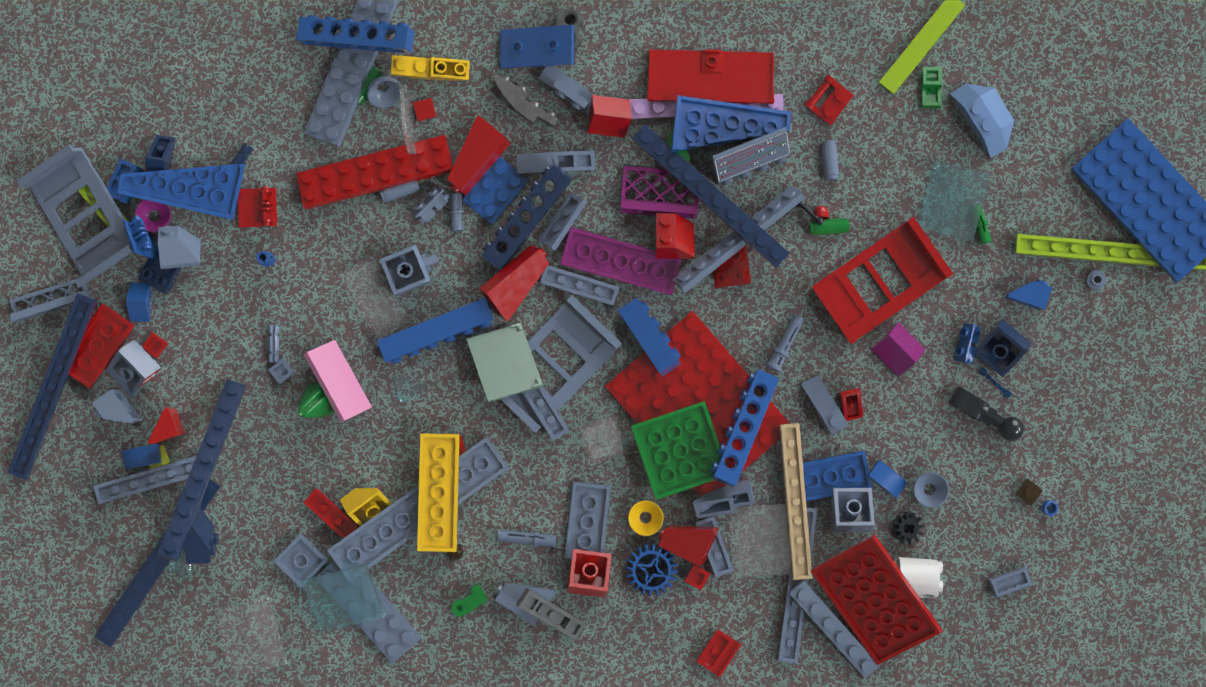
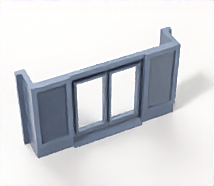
[17,144,133,288]
[501,295,622,433]

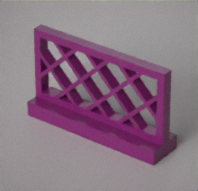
[620,166,700,219]

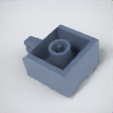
[380,245,439,297]

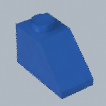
[1005,279,1052,310]

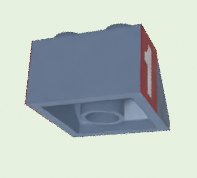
[106,340,161,398]

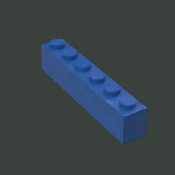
[377,298,494,365]

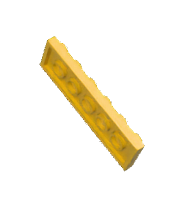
[417,434,460,552]

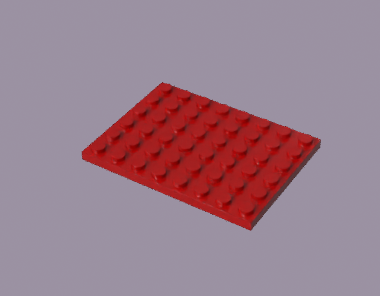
[605,310,790,497]

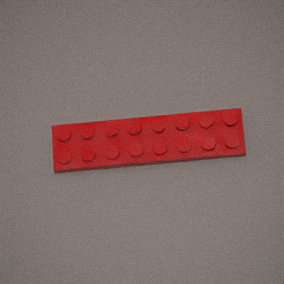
[296,135,453,210]

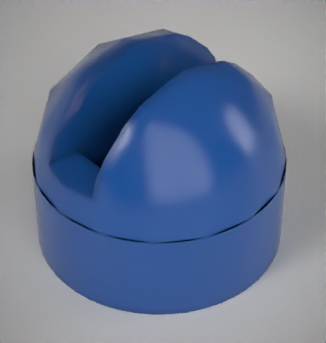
[1041,500,1058,516]

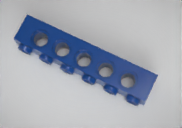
[296,15,415,54]
[710,369,779,487]

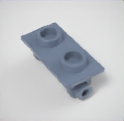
[412,187,450,224]

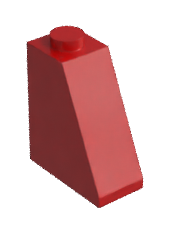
[658,525,719,567]

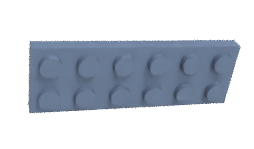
[316,561,422,664]

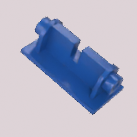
[955,323,981,364]

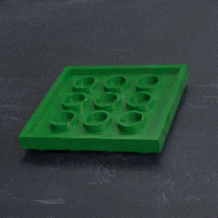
[631,401,727,500]

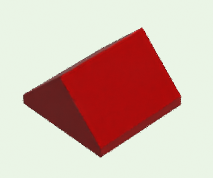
[587,95,632,138]
[148,407,186,444]

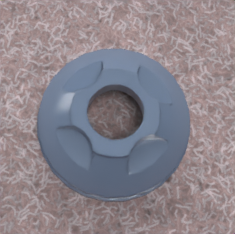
[367,76,402,108]
[913,472,949,508]

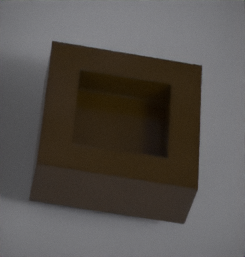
[1015,479,1043,506]

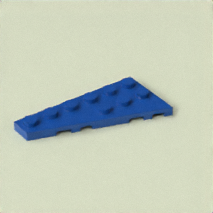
[671,95,791,152]
[117,163,246,220]

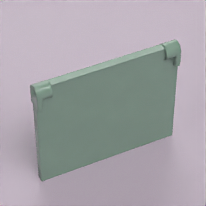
[466,323,543,403]

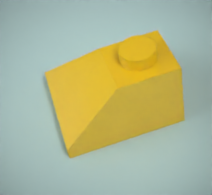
[340,488,392,526]

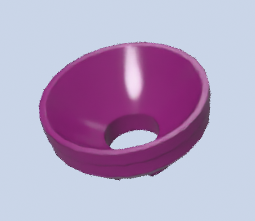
[135,200,171,232]

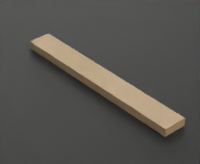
[779,423,812,580]

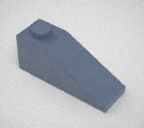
[801,375,849,435]

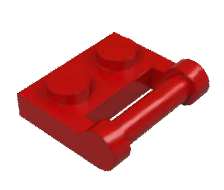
[804,74,854,126]

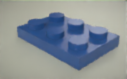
[463,157,529,225]

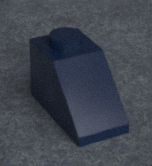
[145,135,175,172]

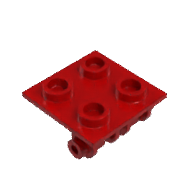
[238,187,278,228]
[713,245,751,289]

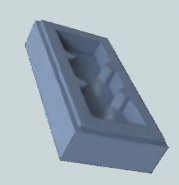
[988,566,1033,598]

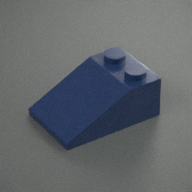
[184,506,219,564]

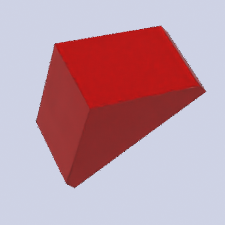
[838,388,863,421]

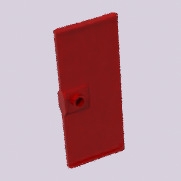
[646,49,775,104]

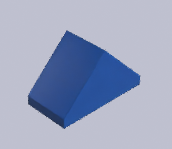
[126,283,151,322]

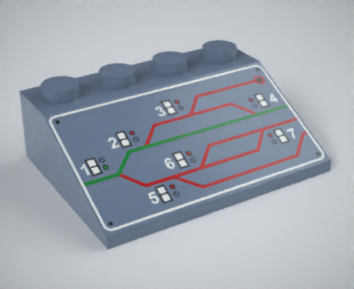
[709,127,790,186]

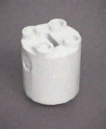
[894,557,943,599]

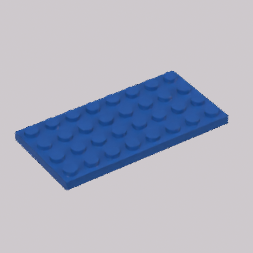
[1070,118,1206,283]

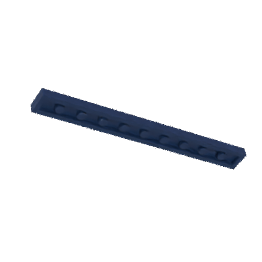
[632,125,790,268]
[8,293,97,480]
[158,380,246,562]
[94,479,221,647]

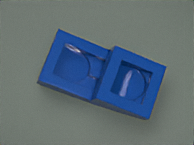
[122,444,162,470]
[867,460,907,498]

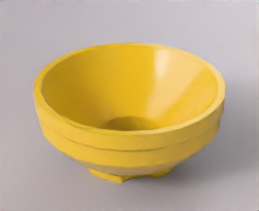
[628,500,664,536]

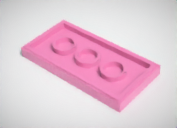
[304,340,372,423]

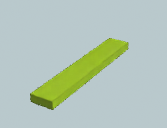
[879,0,965,95]

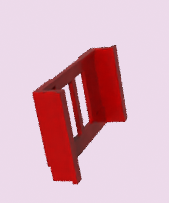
[811,217,953,344]

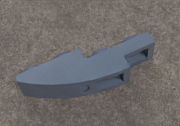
[516,151,595,174]

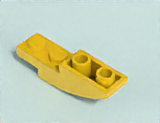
[390,55,470,81]

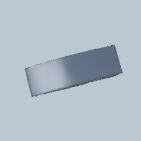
[693,479,754,519]

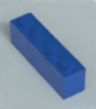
[618,298,681,376]

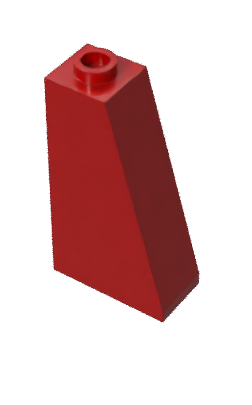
[447,115,511,195]
[479,244,549,322]

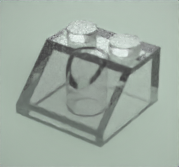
[579,415,627,464]

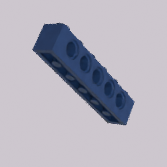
[482,164,574,270]

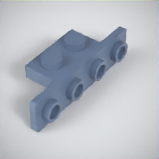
[539,66,594,115]

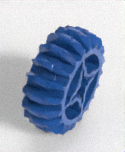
[625,543,678,596]

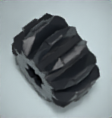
[891,511,925,545]

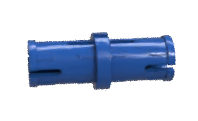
[256,251,275,267]

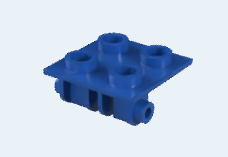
[123,216,160,261]

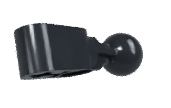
[949,386,1024,441]

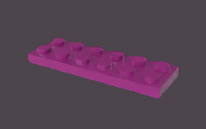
[560,227,682,296]

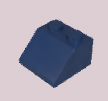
[973,319,1032,377]

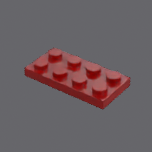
[69,303,136,389]

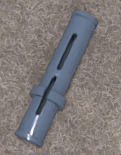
[497,529,556,548]

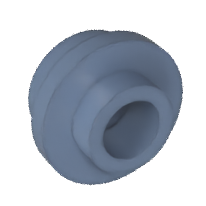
[1086,270,1106,290]

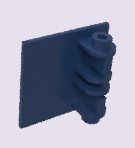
[138,246,181,294]

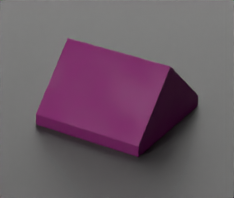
[871,322,925,376]

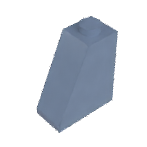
[495,582,556,625]

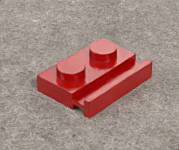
[696,628,741,677]

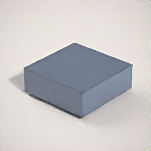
[268,358,295,385]

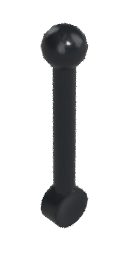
[796,201,824,225]

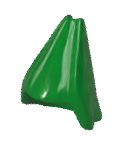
[298,381,335,418]

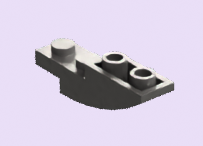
[494,74,558,128]

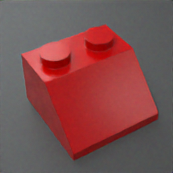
[655,213,695,259]
[566,549,612,598]

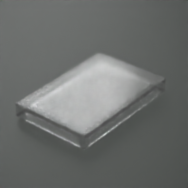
[399,84,416,154]

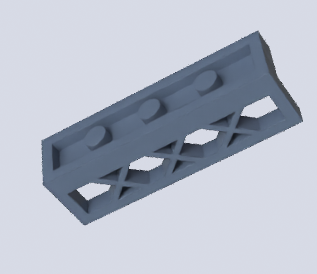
[9,278,90,322]

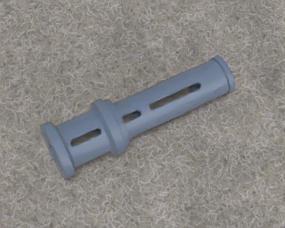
[765,315,805,373]

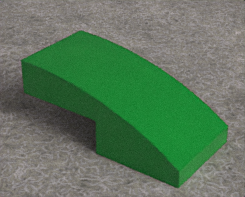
[921,67,942,109]

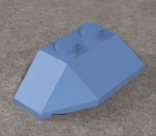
[950,83,1014,158]

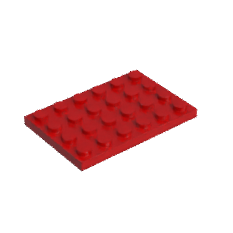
[811,534,942,665]

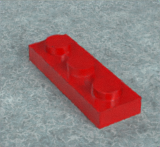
[303,488,360,539]

